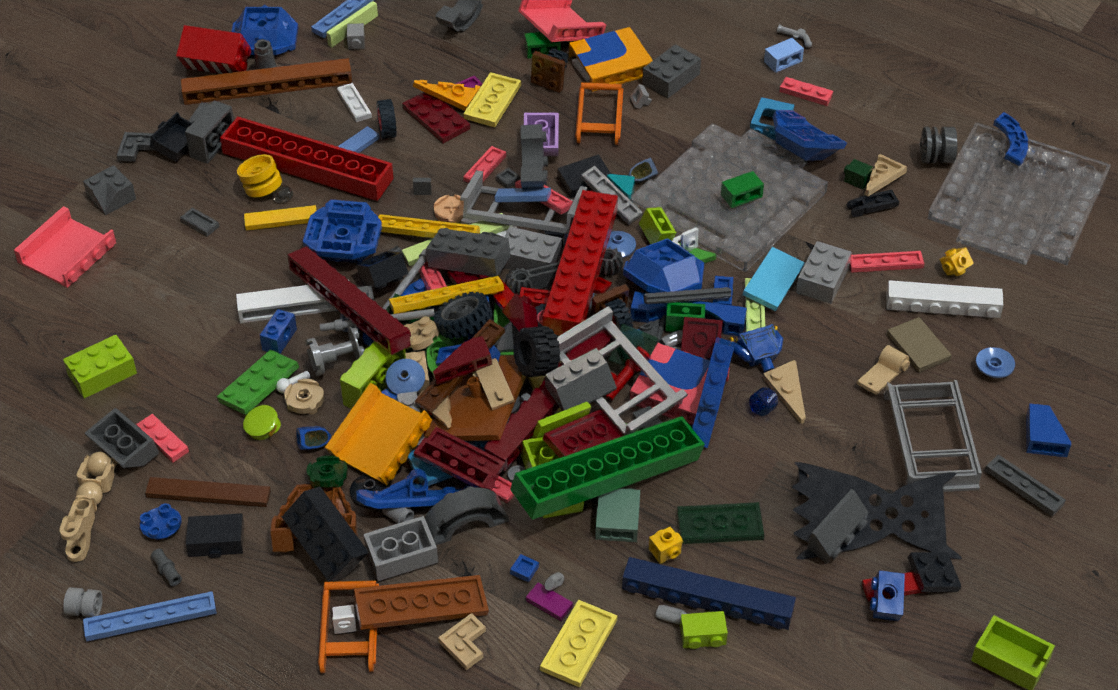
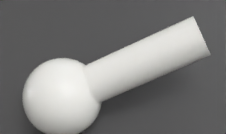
[276,371,310,394]

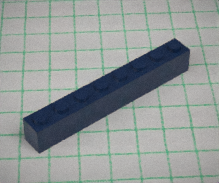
[622,557,796,630]

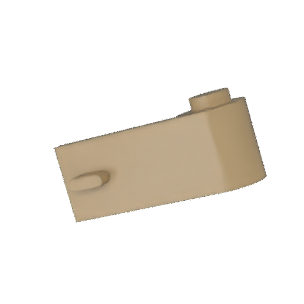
[857,345,910,395]
[472,358,515,410]

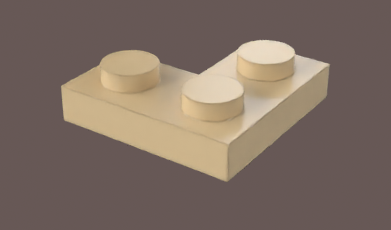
[438,613,486,670]

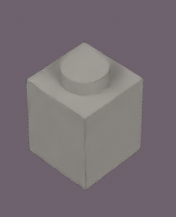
[347,23,365,49]

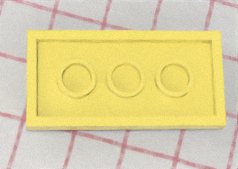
[463,72,521,127]
[540,600,617,688]

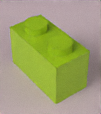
[639,207,676,244]
[680,611,728,649]

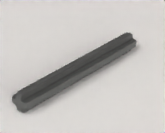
[644,287,732,304]

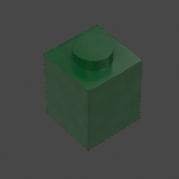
[843,159,873,190]

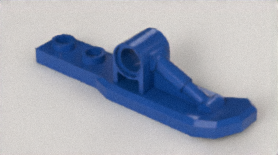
[356,469,471,509]

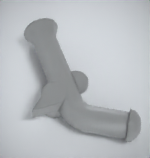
[777,24,812,48]

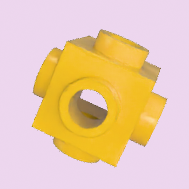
[940,247,974,276]
[649,527,683,564]

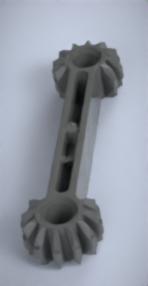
[505,247,623,296]

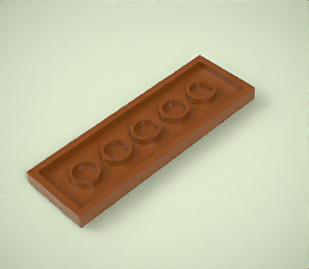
[353,575,489,630]

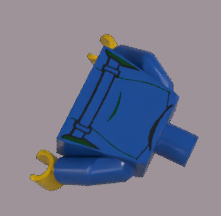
[729,324,783,373]

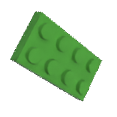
[217,350,299,415]

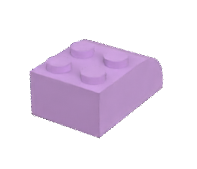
[524,113,559,156]

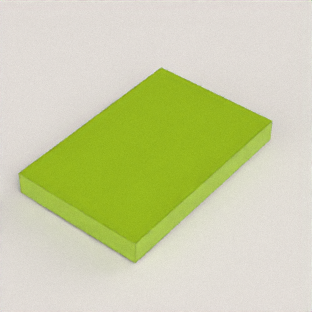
[532,402,591,439]

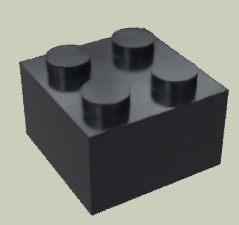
[355,251,409,289]

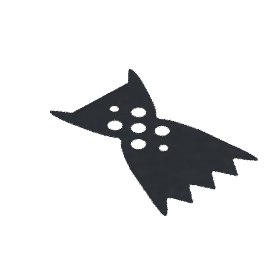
[792,462,962,560]

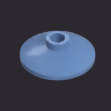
[607,231,636,258]
[976,347,1015,378]
[386,359,425,395]

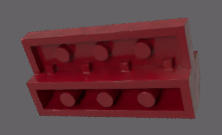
[413,427,505,490]

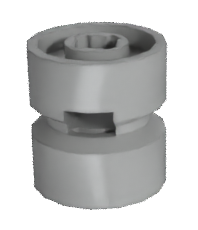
[64,587,102,618]

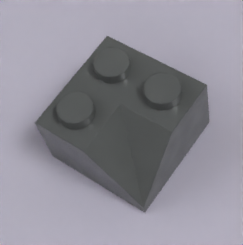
[83,165,136,215]

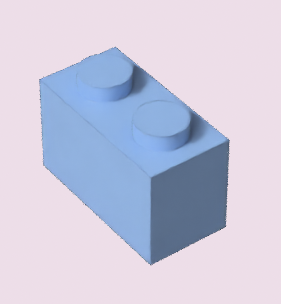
[764,38,804,73]

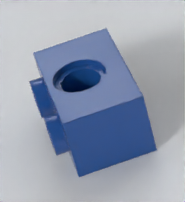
[260,309,297,354]
[870,570,905,621]

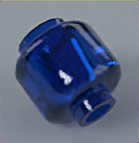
[749,387,778,416]

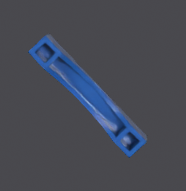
[631,292,747,336]

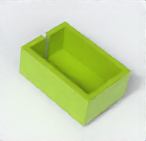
[63,335,137,398]
[971,615,1055,690]

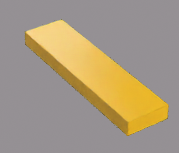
[244,205,317,230]

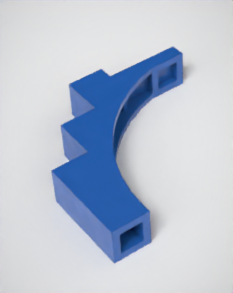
[692,337,735,448]

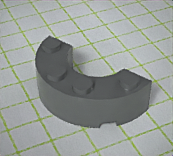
[435,0,484,31]
[521,124,548,189]
[425,487,509,545]

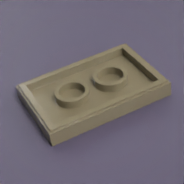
[887,317,952,372]

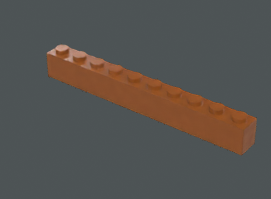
[181,58,352,105]

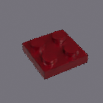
[681,317,723,358]

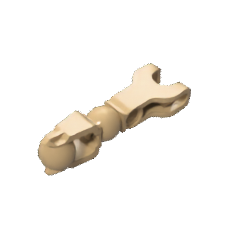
[60,451,117,562]

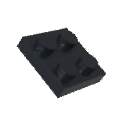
[907,552,962,592]

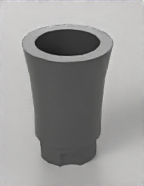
[254,39,277,70]

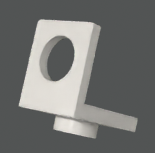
[672,227,699,251]
[332,605,356,634]

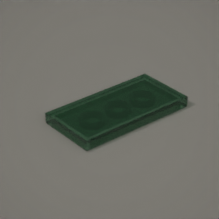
[677,502,765,544]

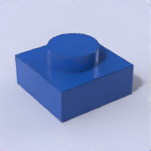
[510,554,539,582]

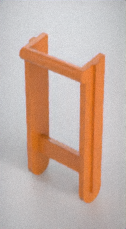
[575,82,623,145]
[318,581,379,673]

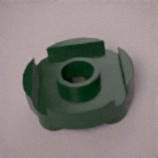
[306,455,348,488]

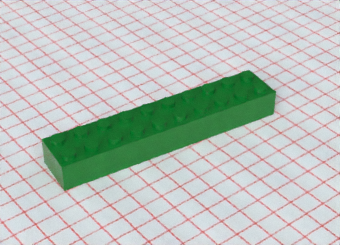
[510,416,705,520]

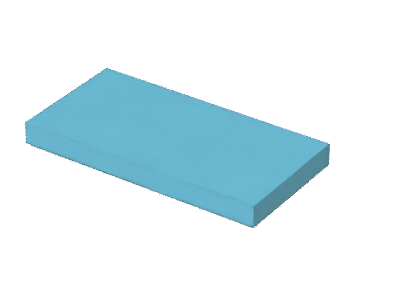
[742,247,805,311]

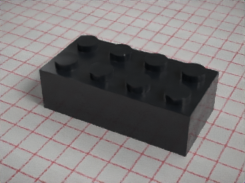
[282,487,369,582]

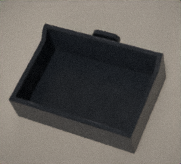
[150,112,192,161]
[557,154,611,198]
[186,513,244,558]

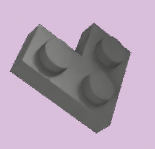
[117,132,156,161]

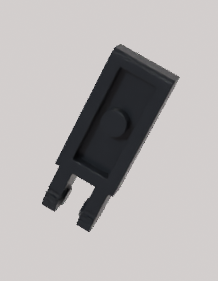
[846,189,899,217]

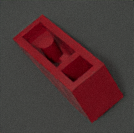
[502,293,538,332]
[433,336,493,385]

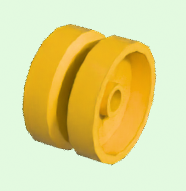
[237,154,282,198]

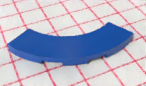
[993,112,1028,166]

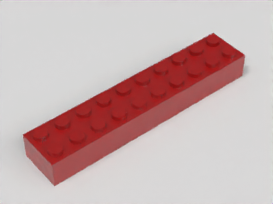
[220,116,394,201]
[543,190,618,336]

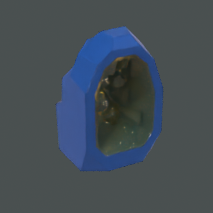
[296,426,331,449]

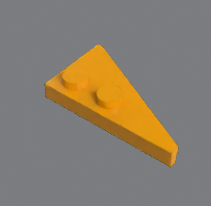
[413,80,481,111]

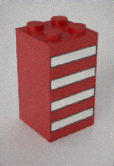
[176,25,251,74]

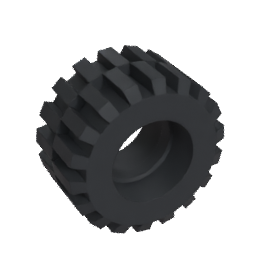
[513,326,560,377]

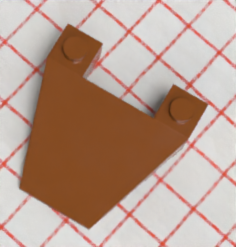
[271,484,358,552]

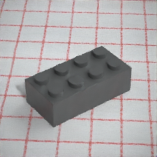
[426,228,511,277]

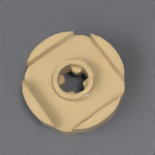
[404,316,439,350]
[284,379,324,414]

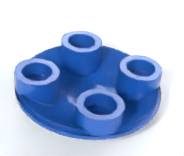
[140,503,182,539]

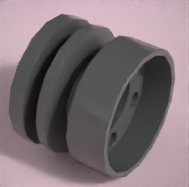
[920,127,957,163]

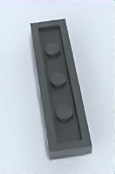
[985,454,1066,517]

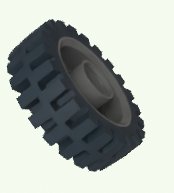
[434,292,493,339]

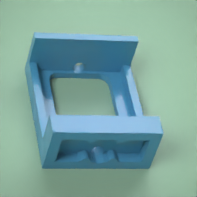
[749,97,794,142]

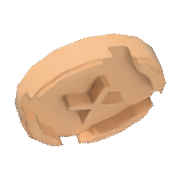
[434,195,464,223]

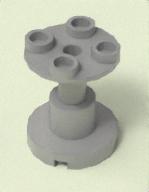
[306,327,364,376]

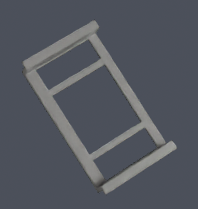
[460,170,587,234]
[557,306,688,436]
[883,380,982,492]

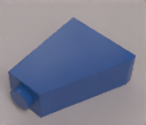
[1026,403,1071,457]

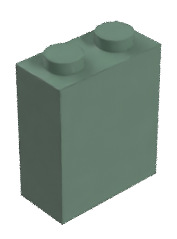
[596,488,640,542]

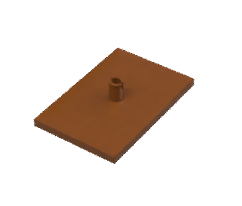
[424,355,526,441]

